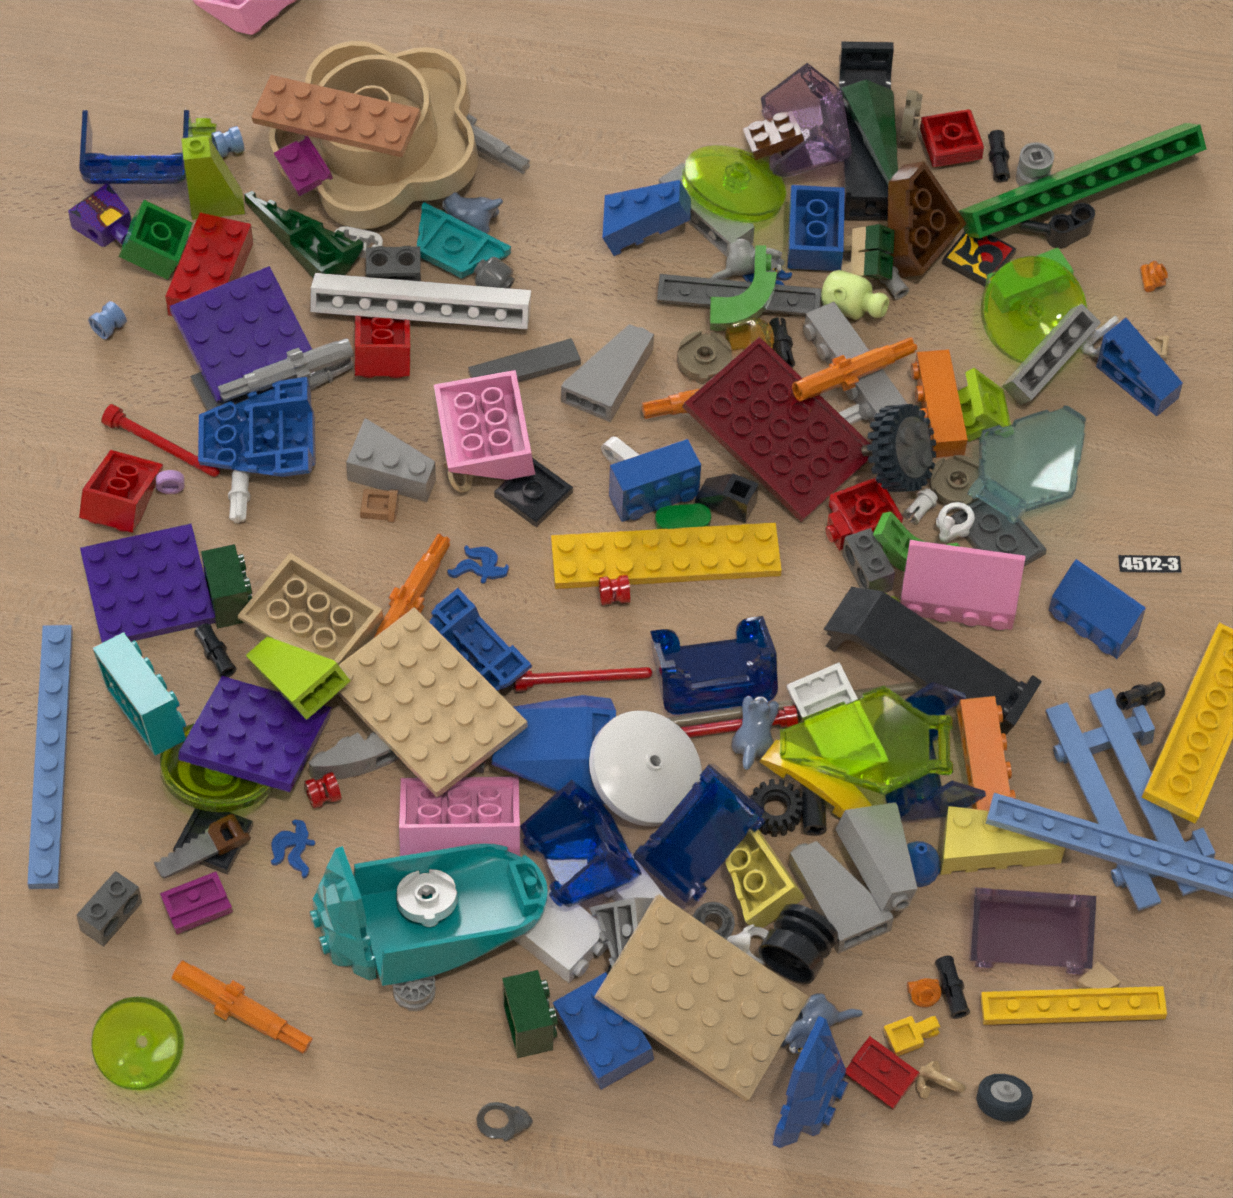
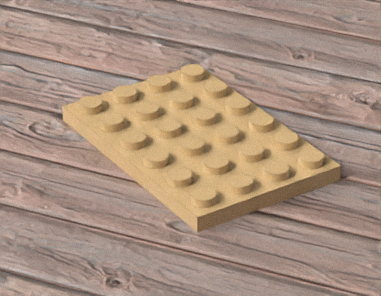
[337,607,528,798]
[594,894,809,1101]

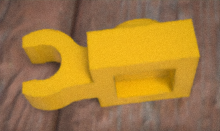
[883,1016,940,1056]

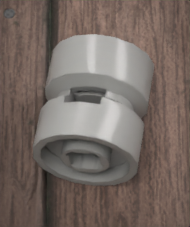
[1016,142,1054,187]

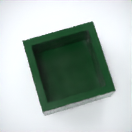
[201,544,252,629]
[502,970,558,1059]

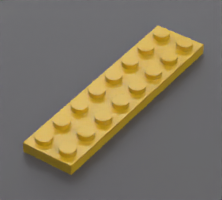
[551,523,782,589]
[1141,623,1233,824]

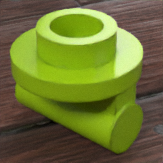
[190,118,217,141]

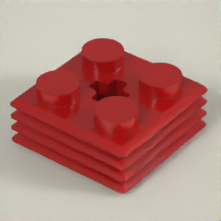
[919,109,984,167]
[829,477,903,535]

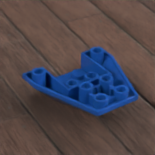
[492,695,616,804]

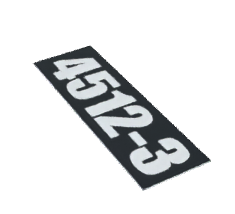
[1118,555,1182,573]

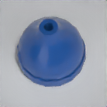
[907,841,941,887]

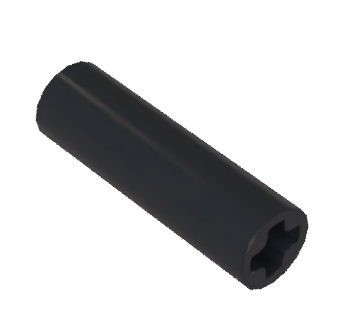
[800,756,827,836]

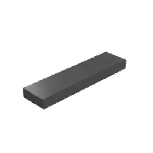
[468,338,581,382]

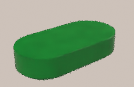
[655,504,711,529]

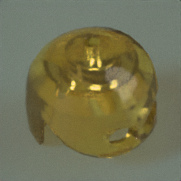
[725,318,774,350]

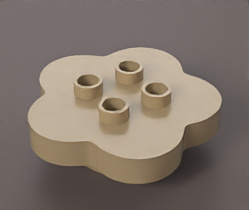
[269,41,478,229]

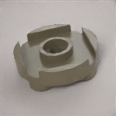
[900,90,923,143]
[677,331,732,385]
[930,455,986,505]

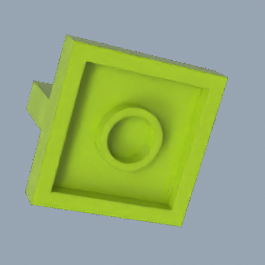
[958,368,1013,442]

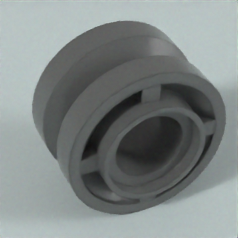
[693,902,735,940]

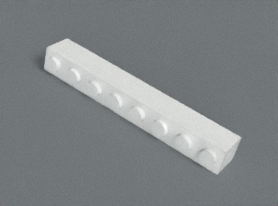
[310,273,531,329]

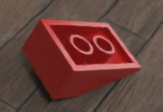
[355,316,410,378]
[79,449,163,533]

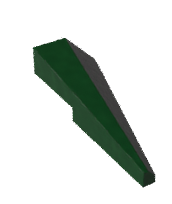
[842,79,898,184]
[244,191,364,279]

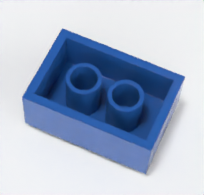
[787,185,845,271]
[609,439,701,522]
[552,972,654,1090]

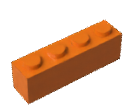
[911,349,968,458]
[956,696,1016,811]

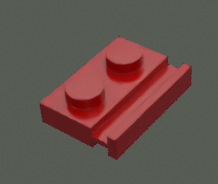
[845,1036,920,1110]

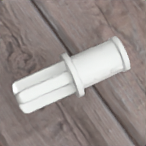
[228,470,251,523]

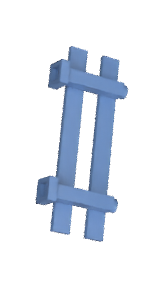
[1045,688,1215,911]

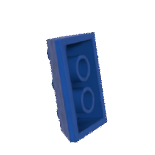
[1048,559,1146,659]

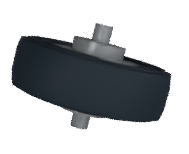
[976,1073,1033,1122]

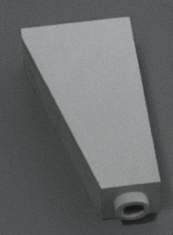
[561,324,654,422]
[835,803,918,912]
[788,841,894,954]

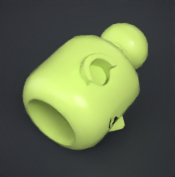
[820,270,889,320]

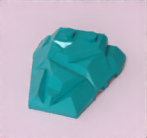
[309,846,377,981]

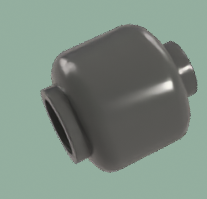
[474,257,515,289]

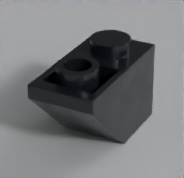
[695,473,759,523]

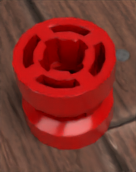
[599,575,631,605]
[304,772,342,809]

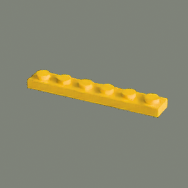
[980,986,1167,1025]

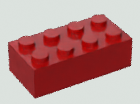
[165,212,253,316]

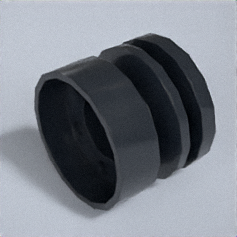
[758,904,839,984]

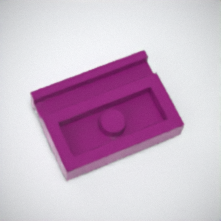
[274,136,333,196]
[160,871,233,935]

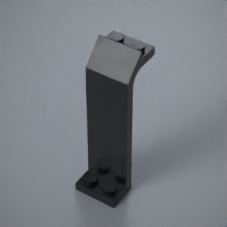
[838,41,894,221]
[824,586,1042,735]

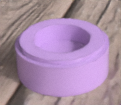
[156,470,184,494]

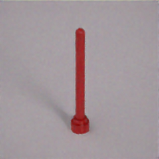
[101,404,220,477]
[514,667,653,692]
[680,705,798,738]

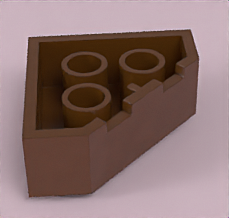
[888,161,966,278]

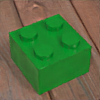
[118,200,193,280]

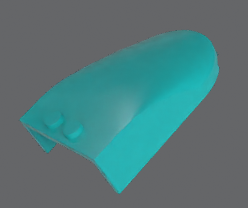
[353,843,548,986]

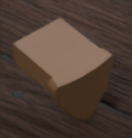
[360,489,399,523]

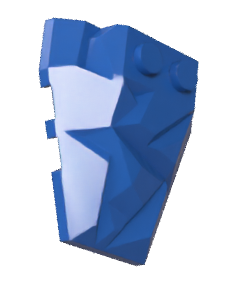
[198,377,316,477]
[429,588,532,690]
[773,1016,848,1148]

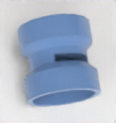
[211,126,245,158]
[88,301,127,339]

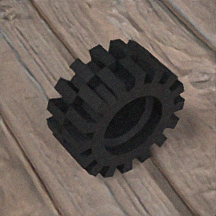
[748,779,803,837]

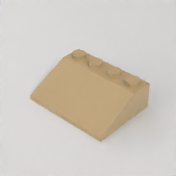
[238,553,384,665]

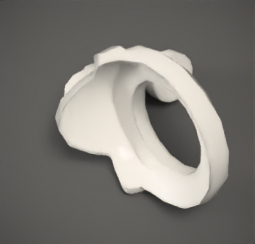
[1080,316,1119,358]
[936,502,975,543]
[727,924,769,965]

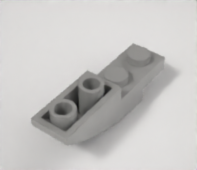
[309,732,400,780]

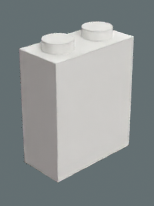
[514,886,608,983]

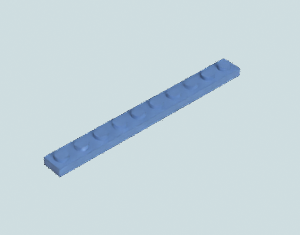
[27,625,73,889]
[985,793,1233,898]

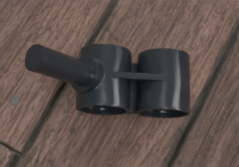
[1020,203,1095,249]

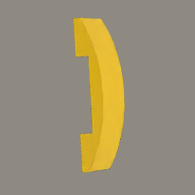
[760,740,872,818]

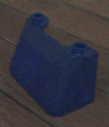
[650,616,778,715]
[632,763,767,903]
[520,780,642,908]

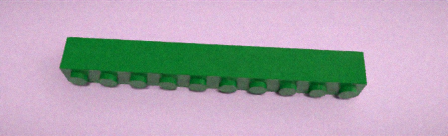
[959,123,1207,238]

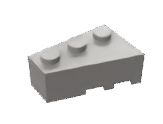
[346,418,436,502]
[589,897,654,967]

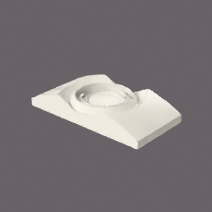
[787,662,889,780]

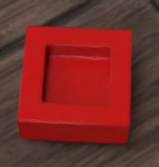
[825,510,851,551]

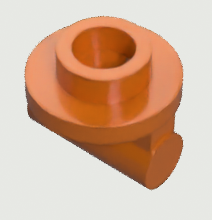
[1140,261,1168,292]
[907,978,941,1007]

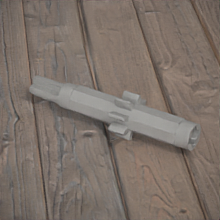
[467,114,530,174]
[218,338,354,402]

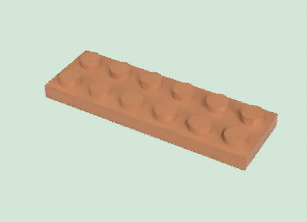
[251,75,421,158]

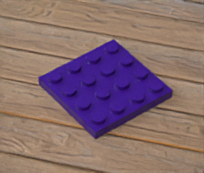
[170,266,313,404]
[80,523,216,643]
[178,676,331,792]

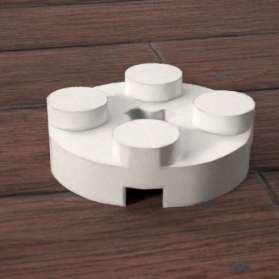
[397,869,458,927]

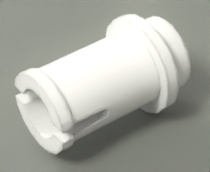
[904,488,938,524]

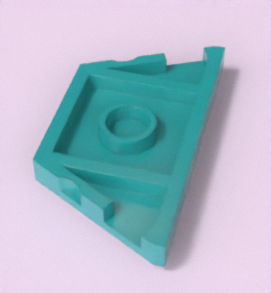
[417,202,511,279]

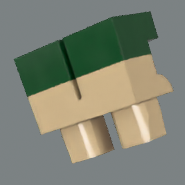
[842,224,895,281]

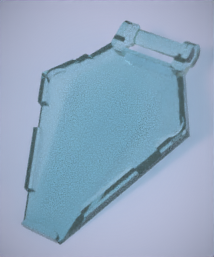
[967,405,1086,525]

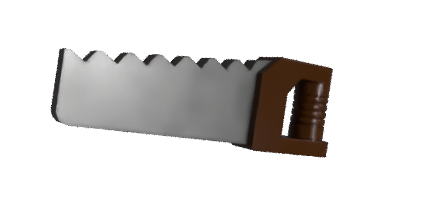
[154,814,251,879]

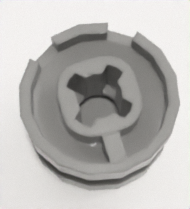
[392,976,436,1011]

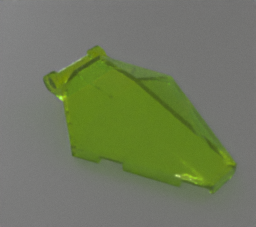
[780,685,953,795]

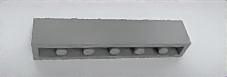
[803,302,907,424]

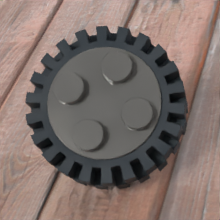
[862,404,936,492]

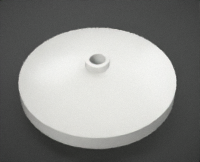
[589,711,702,826]

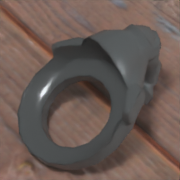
[476,1102,533,1142]

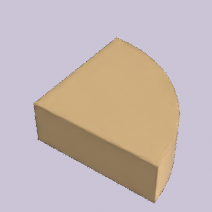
[1148,336,1169,362]
[1076,962,1120,989]

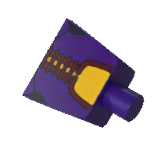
[68,183,131,247]

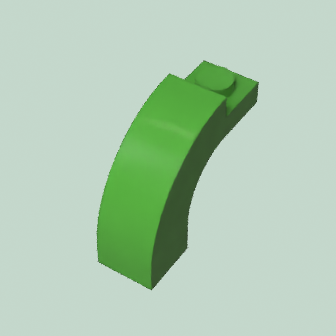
[710,245,777,331]
[873,512,961,572]

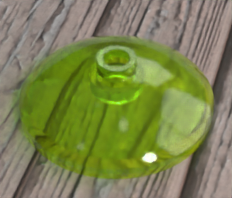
[91,996,184,1090]

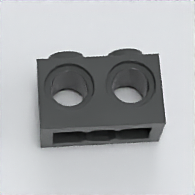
[366,246,421,282]
[842,528,895,593]
[76,871,142,947]

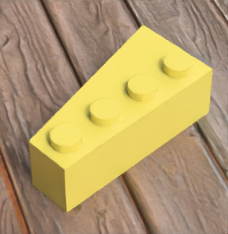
[709,797,805,928]
[940,806,1065,875]

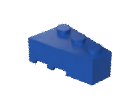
[602,180,691,256]
[1096,317,1183,417]

